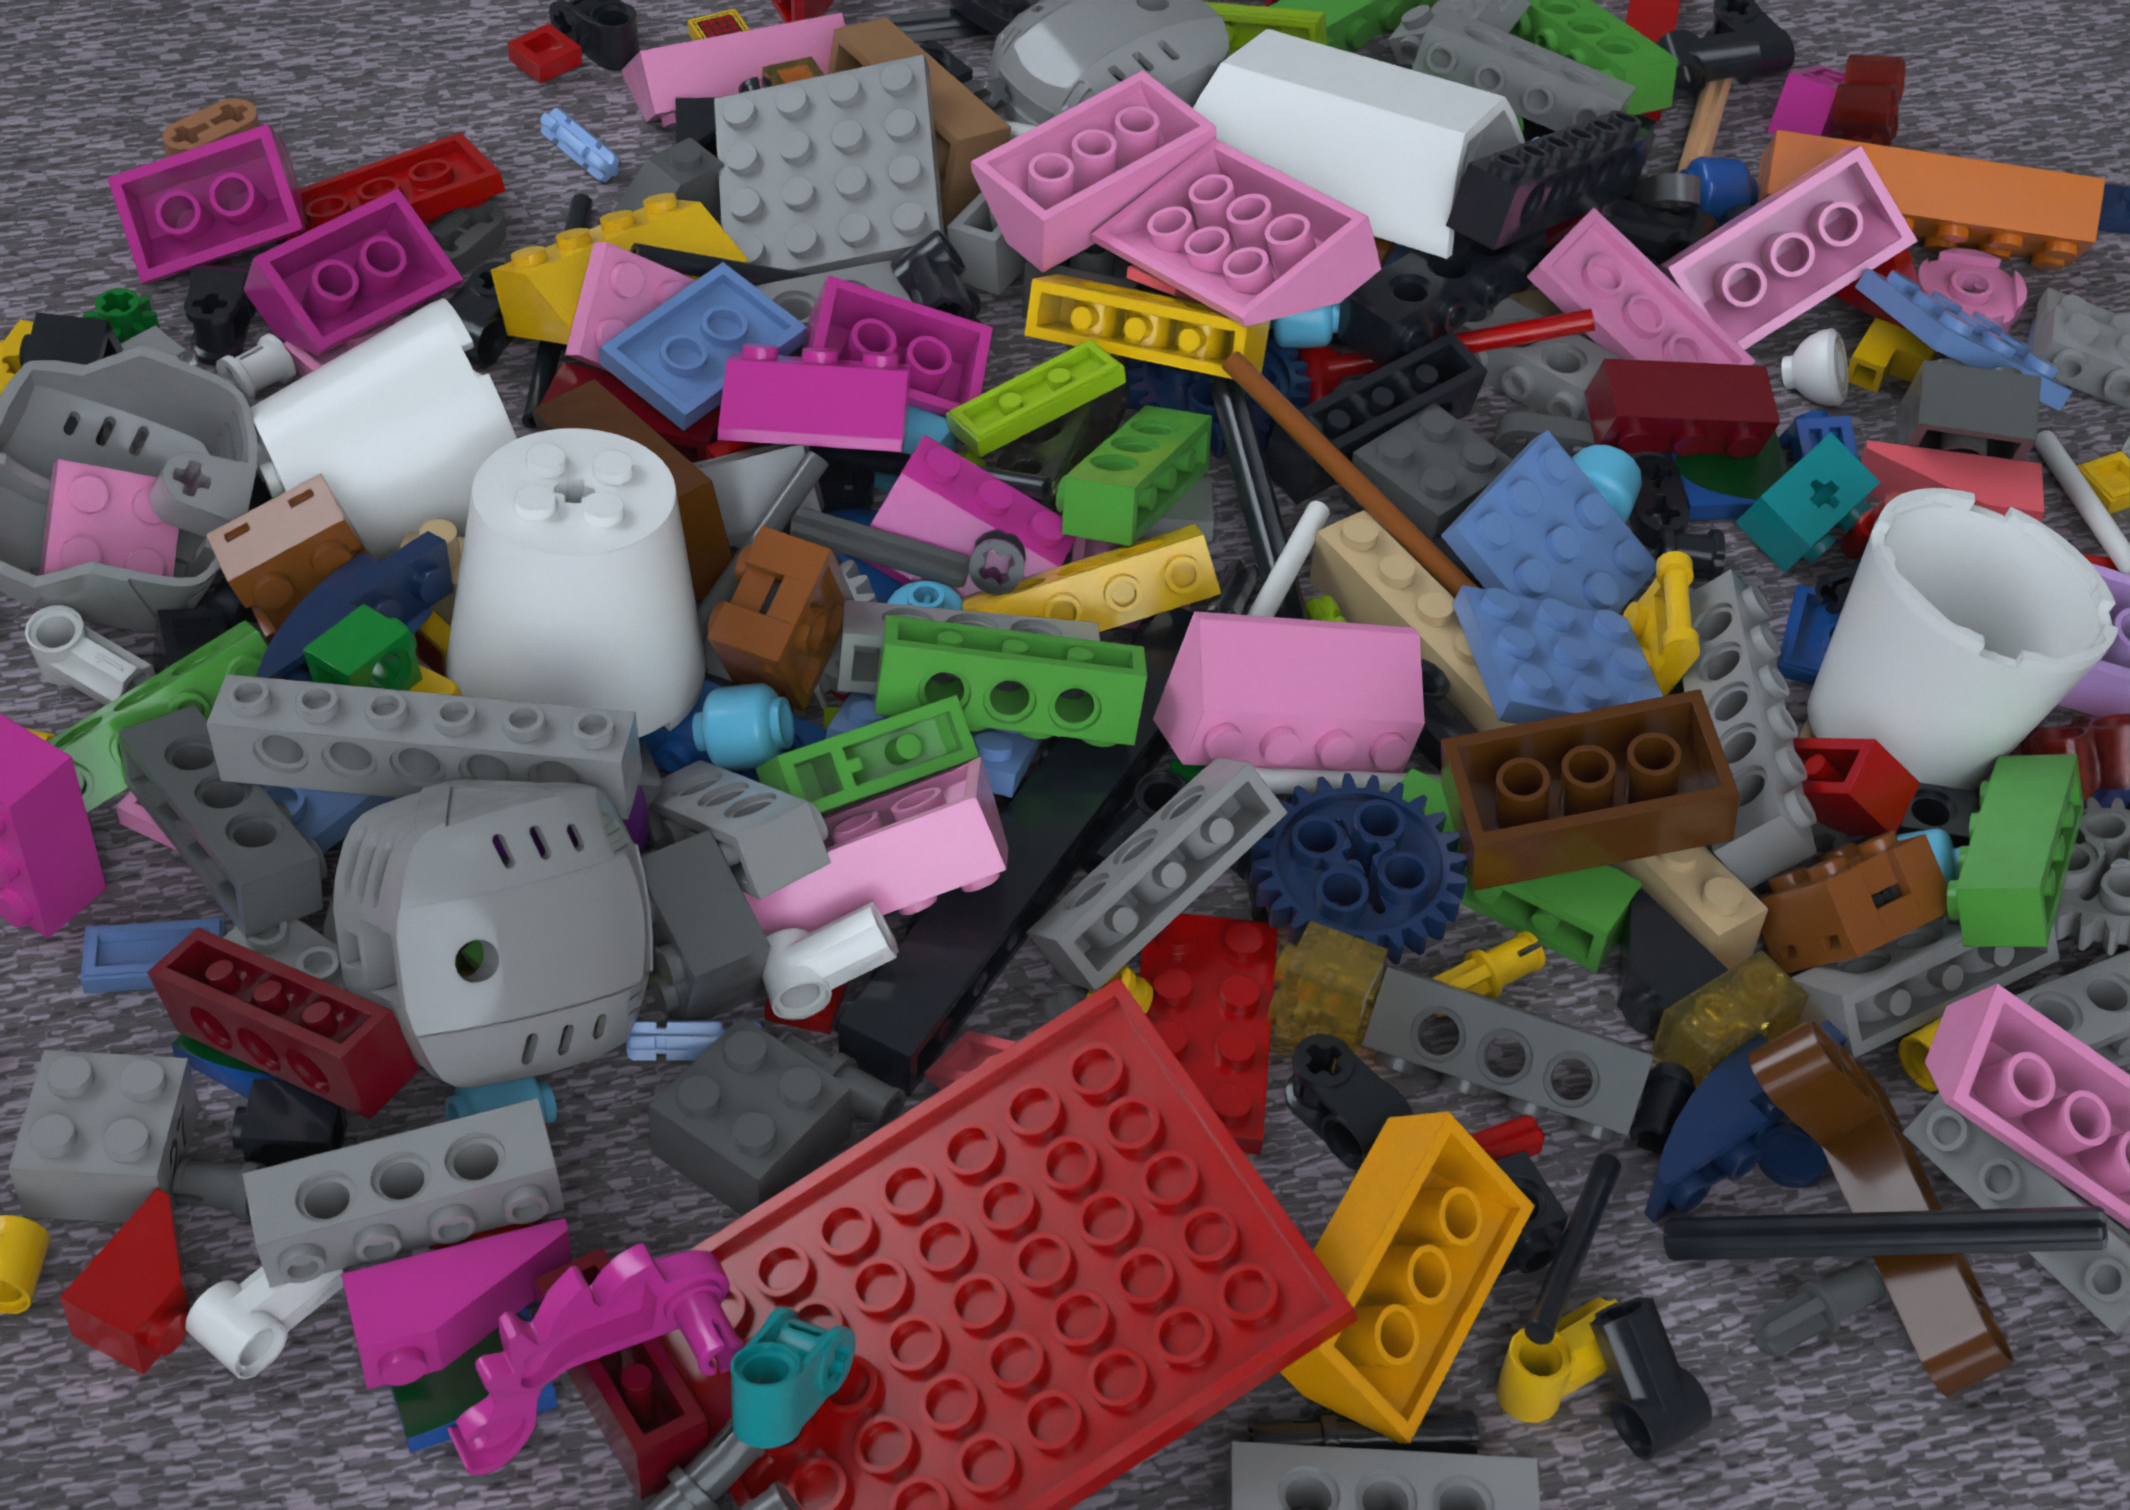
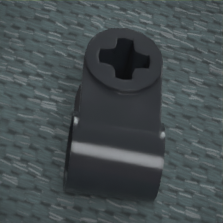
[549,0,639,71]
[1705,0,1795,84]
[448,262,515,367]
[184,266,256,366]
[1284,1034,1413,1170]

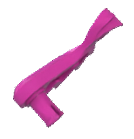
[447,1243,745,1475]

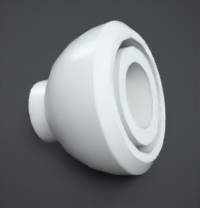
[1782,328,1849,406]

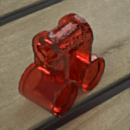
[1834,54,1906,147]
[2021,713,2130,800]

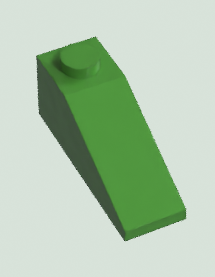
[755,695,979,815]

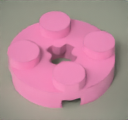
[1917,248,2027,333]

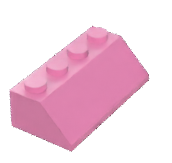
[622,13,845,128]
[971,70,1217,273]
[1658,146,1917,350]
[1153,611,1425,773]
[743,757,1009,937]
[1925,983,2130,1229]

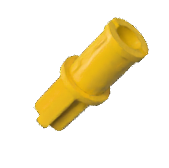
[1432,930,1546,1017]

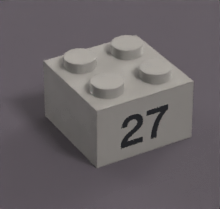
[8,1050,200,1223]

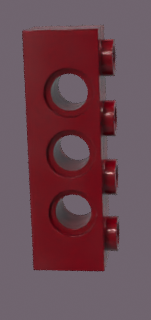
[147,927,419,1119]

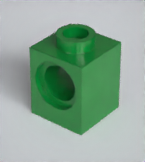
[303,604,422,691]

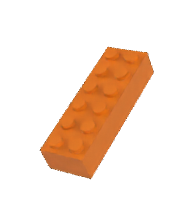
[1756,130,2106,270]

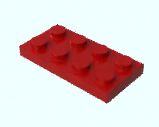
[278,132,505,244]
[1139,913,1278,1155]

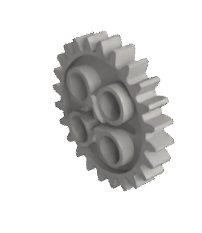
[2054,797,2130,955]

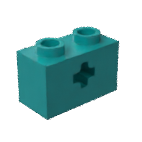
[1735,432,1881,572]

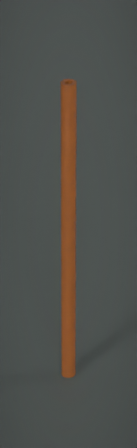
[1222,351,1478,598]

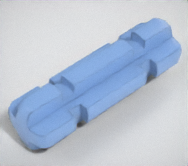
[540,108,621,182]
[626,1020,762,1061]

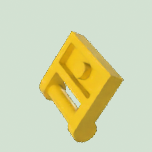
[1623,551,1700,696]

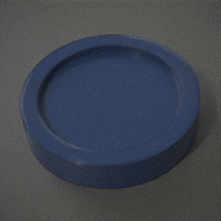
[1757,1124,1827,1188]

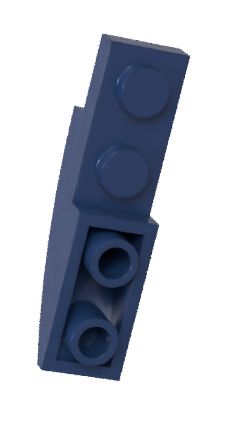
[257,531,454,682]
[1644,1020,1847,1223]

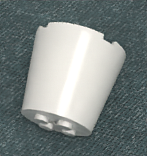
[250,298,517,561]
[446,428,705,738]
[1807,488,2119,791]

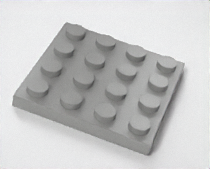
[714,54,945,274]

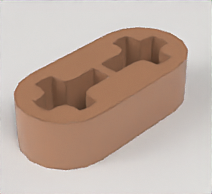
[163,98,259,158]

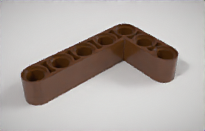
[1748,1018,2014,1398]

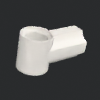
[25,605,155,706]
[762,902,899,1020]
[186,1266,344,1380]

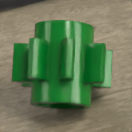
[83,288,160,344]

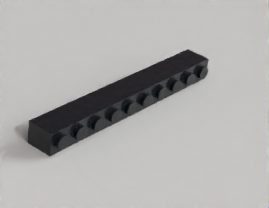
[834,607,1193,1097]

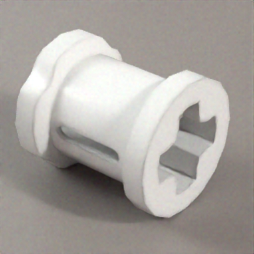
[216,333,296,399]

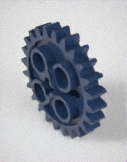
[1125,336,1311,458]
[1250,773,1467,969]

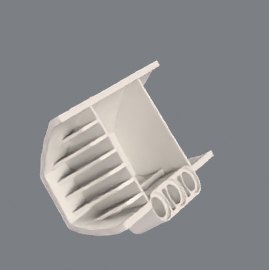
[1193,29,1525,259]

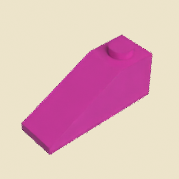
[1767,65,1866,138]
[341,1218,572,1389]

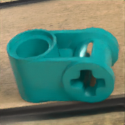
[731,1306,856,1449]

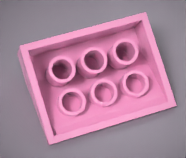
[1091,138,1382,327]

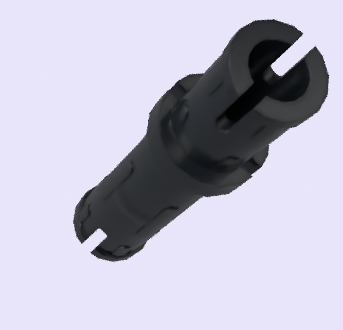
[1247,1409,1479,1455]

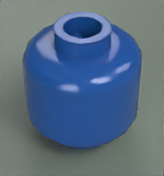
[1680,156,1758,223]

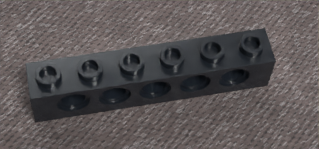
[1446,111,1656,250]

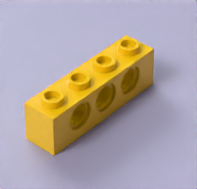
[1024,274,1270,379]
[961,524,1221,632]

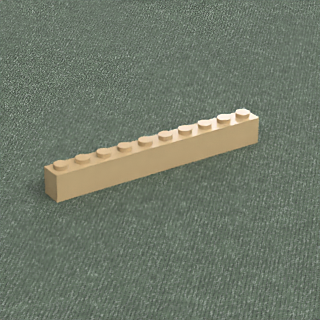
[1309,510,1768,970]

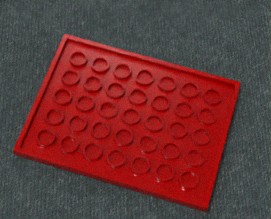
[657,978,1358,1510]

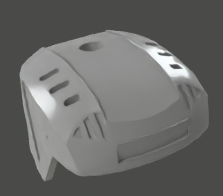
[989,0,1230,126]
[0,345,258,633]
[333,778,653,1088]

